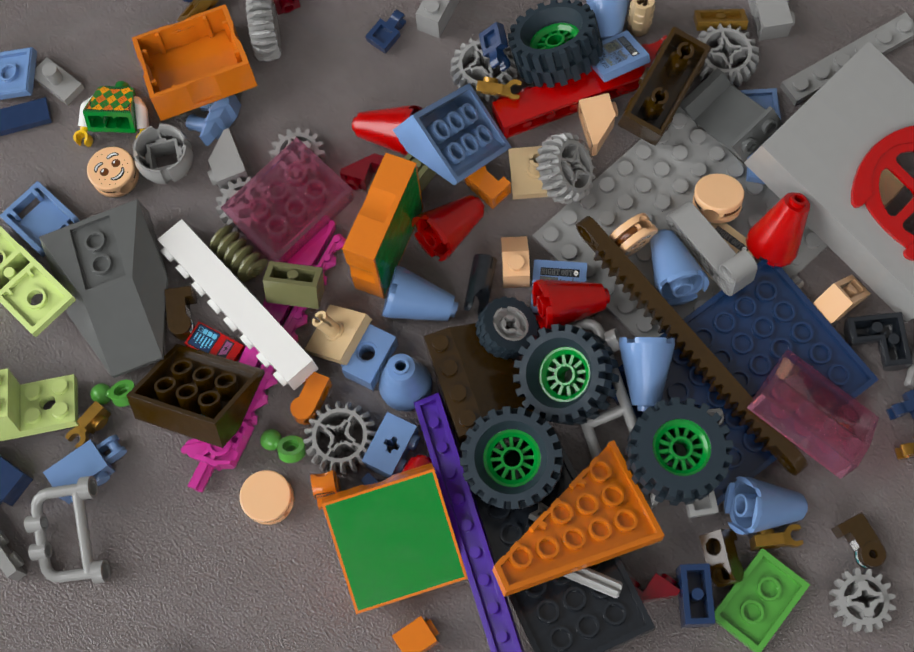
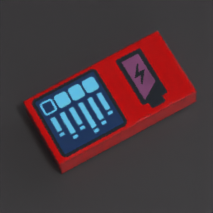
[184,321,245,361]

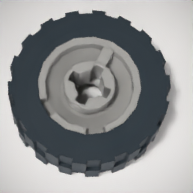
[475,296,539,360]

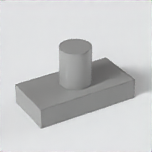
[34,57,85,106]

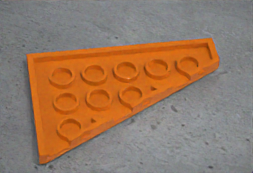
[492,440,665,597]

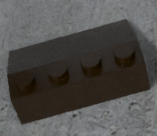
[423,323,534,444]
[126,344,265,448]

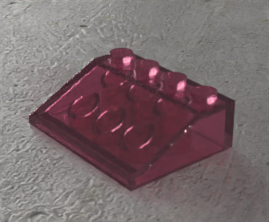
[221,137,353,263]
[747,349,879,479]

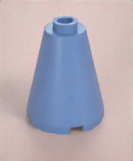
[586,0,630,41]
[650,229,709,306]
[382,266,458,321]
[619,337,675,411]
[379,354,433,412]
[724,476,808,535]

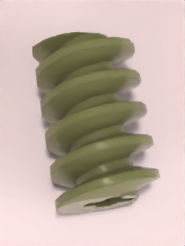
[209,225,268,282]

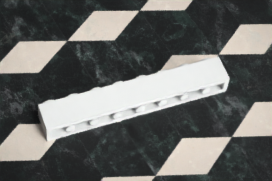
[157,219,319,390]

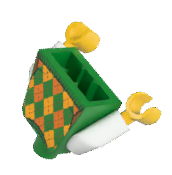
[73,81,149,147]

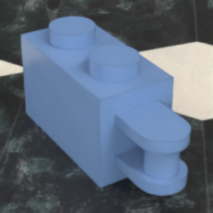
[43,435,127,504]

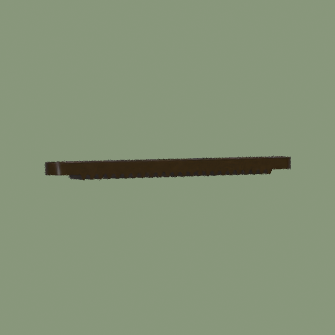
[576,216,808,476]

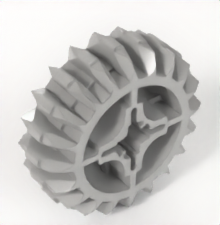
[246,0,282,62]
[696,23,759,88]
[450,37,517,102]
[535,132,595,204]
[303,401,377,476]

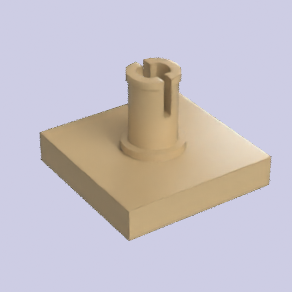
[508,146,548,200]
[304,305,372,365]

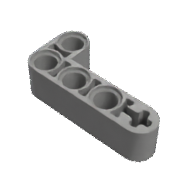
[666,202,757,296]

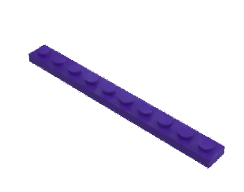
[414,392,524,652]

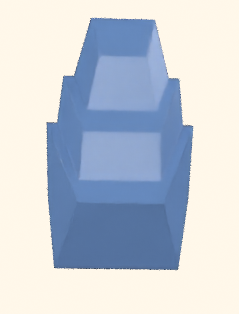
[186,94,241,146]

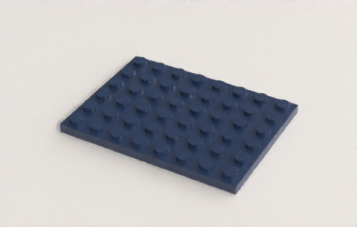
[611,259,879,506]

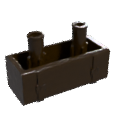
[618,27,712,146]

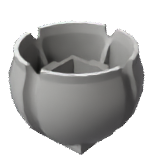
[133,124,193,184]

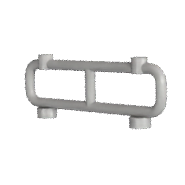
[554,319,664,510]

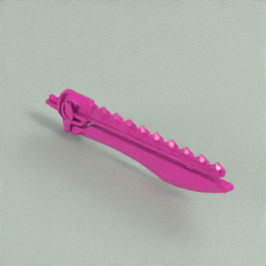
[181,220,346,493]

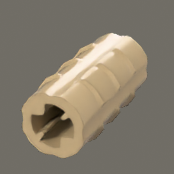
[627,0,655,37]

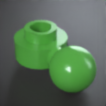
[90,380,135,407]
[260,429,306,463]

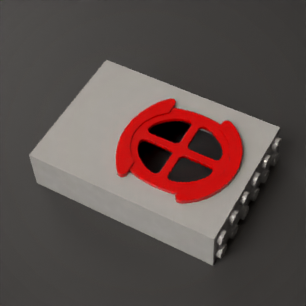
[744,41,914,322]

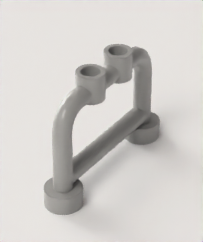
[24,476,111,584]

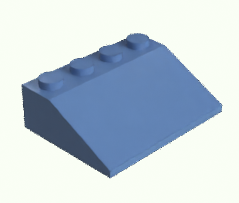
[393,83,512,185]

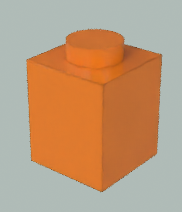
[392,616,440,652]

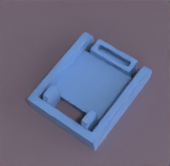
[0,181,80,257]

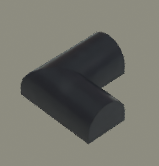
[844,312,913,371]

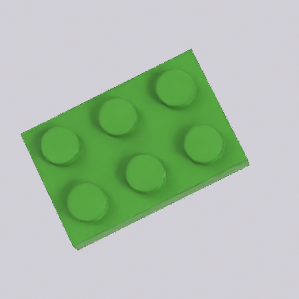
[714,548,810,652]

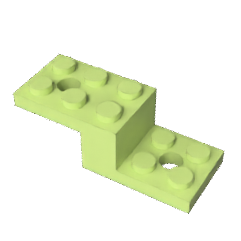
[0,226,76,337]
[0,368,78,441]

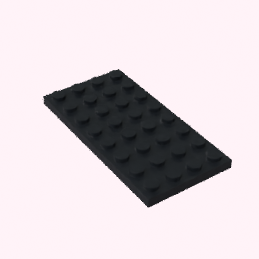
[473,427,655,652]

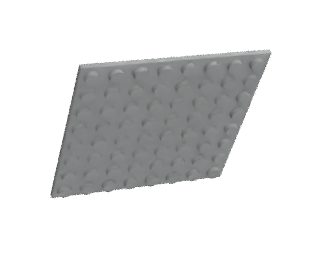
[532,107,827,337]

